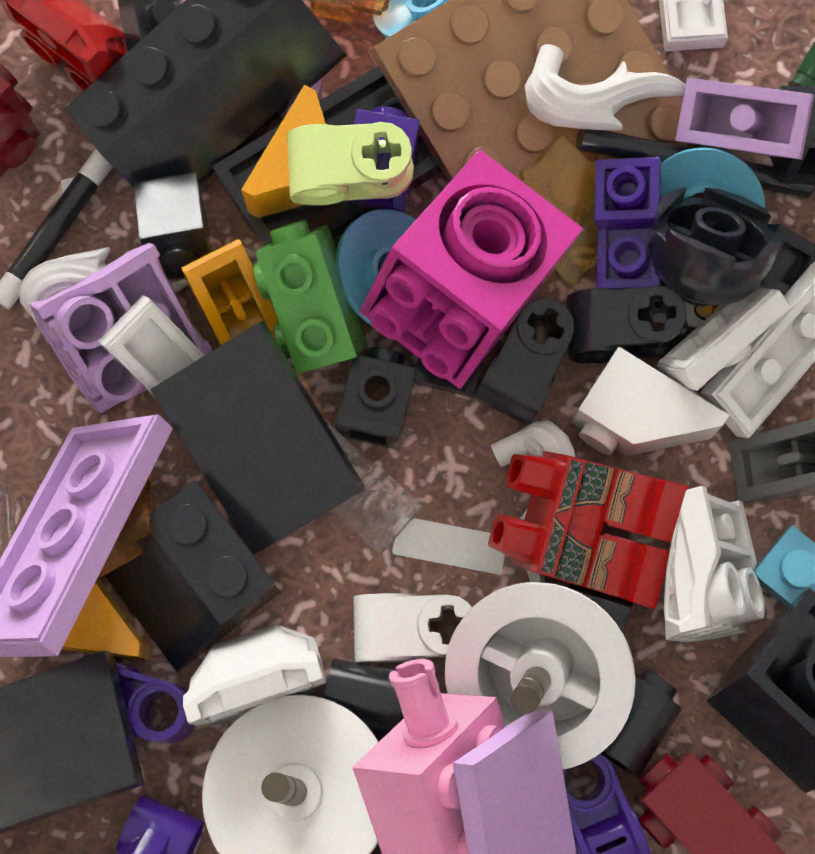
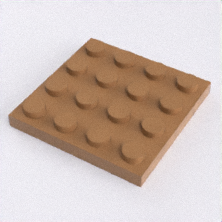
[369,0,689,219]

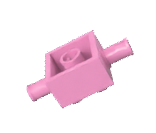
[352,659,506,854]

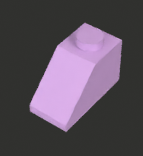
[675,77,815,160]

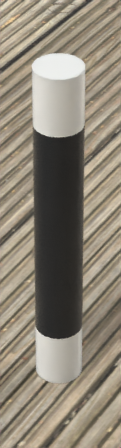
[0,148,113,311]

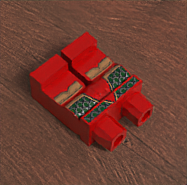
[488,451,689,609]

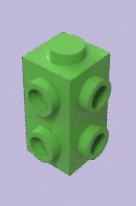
[253,220,367,374]

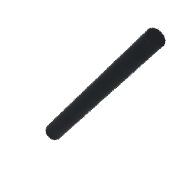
[576,129,815,199]

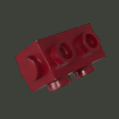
[633,752,785,854]

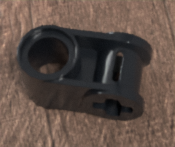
[566,286,689,364]
[473,298,574,425]

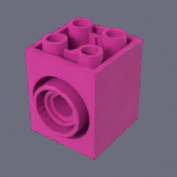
[359,149,583,389]

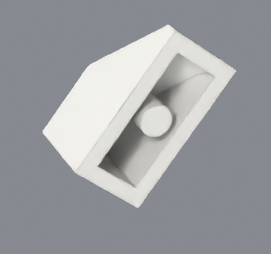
[572,347,729,456]

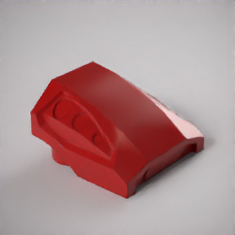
[0,0,128,92]

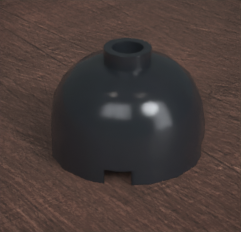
[648,187,784,306]

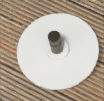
[202,695,378,854]

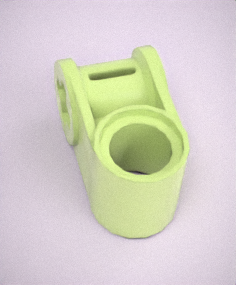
[287,122,414,206]

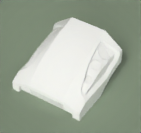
[664,486,765,643]
[183,624,327,726]

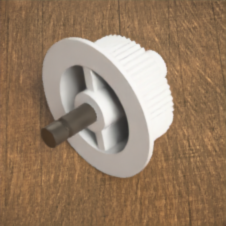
[445,582,636,770]

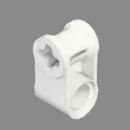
[353,593,472,663]

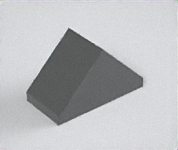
[729,418,815,503]

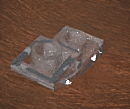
[325,420,423,555]

